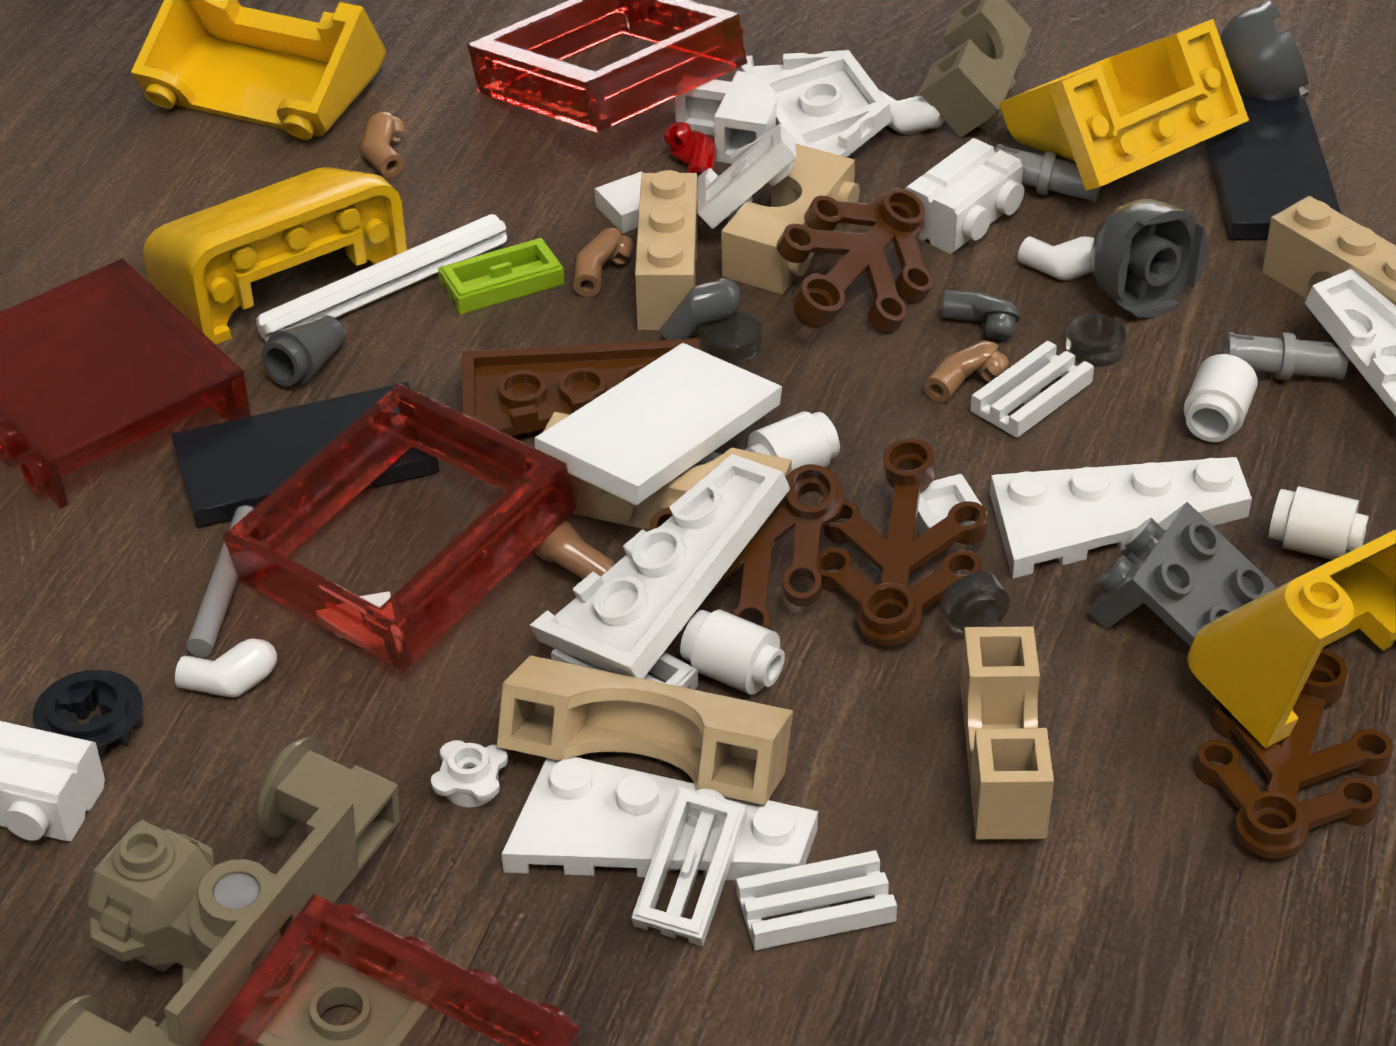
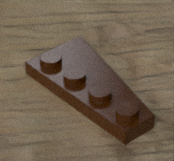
[462,338,700,446]

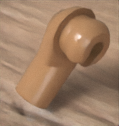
[359,111,404,178]
[573,228,634,297]
[924,340,1009,403]
[533,518,615,580]

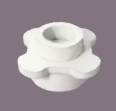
[431,740,508,807]

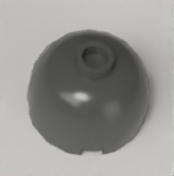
[1220,1,1309,101]
[1091,199,1207,318]

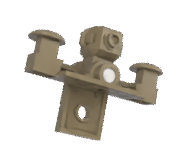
[31,737,446,1046]

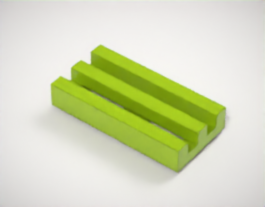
[438,238,565,315]

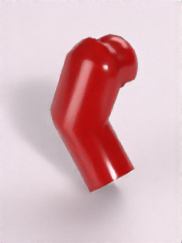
[664,122,717,188]

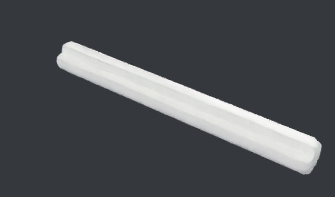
[256,214,507,343]

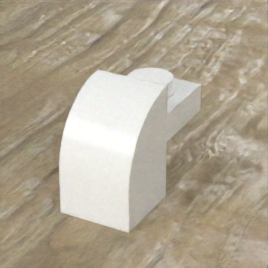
[675,71,776,164]

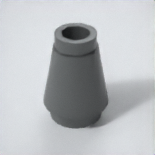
[261,315,345,386]

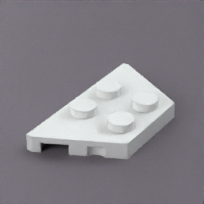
[736,50,892,157]

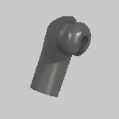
[660,278,741,340]
[942,290,1020,340]

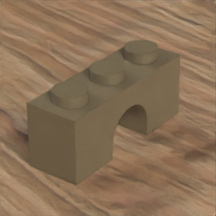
[919,0,1032,138]

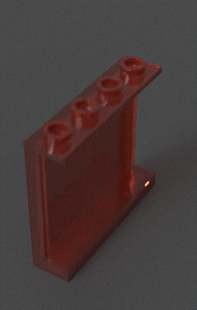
[0,258,251,509]

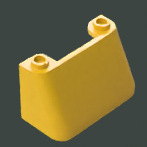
[131,0,386,140]
[143,167,407,348]
[1187,529,1396,748]

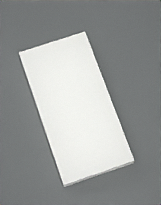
[534,343,782,505]

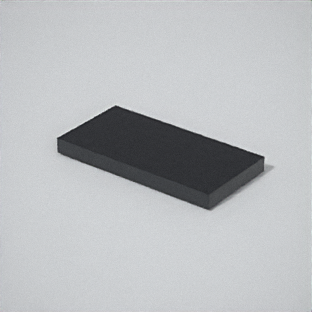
[1204,97,1341,240]
[171,382,439,527]

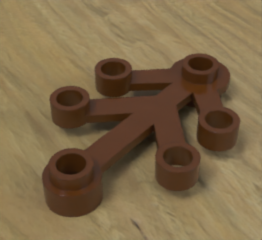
[776,188,934,333]
[817,438,988,646]
[650,464,844,630]
[1195,649,1393,859]

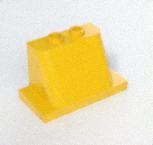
[999,19,1249,191]

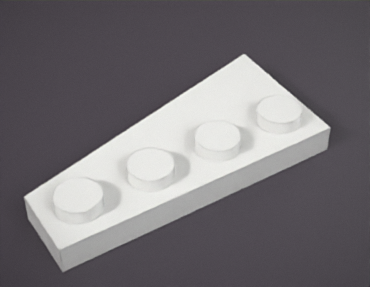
[1305,269,1396,417]
[530,454,790,679]
[990,457,1252,579]
[502,757,818,881]

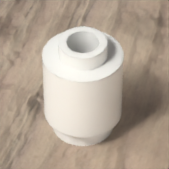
[1184,354,1258,442]
[745,411,840,471]
[1268,486,1369,560]
[680,609,785,695]

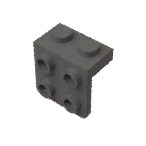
[1088,502,1276,647]

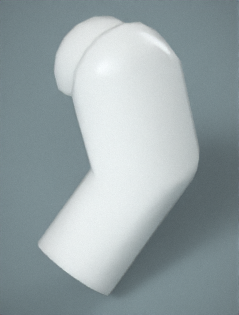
[879,90,945,135]
[1018,236,1094,281]
[175,639,277,697]

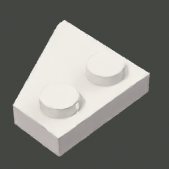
[698,123,797,229]

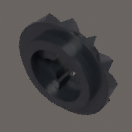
[33,670,144,757]

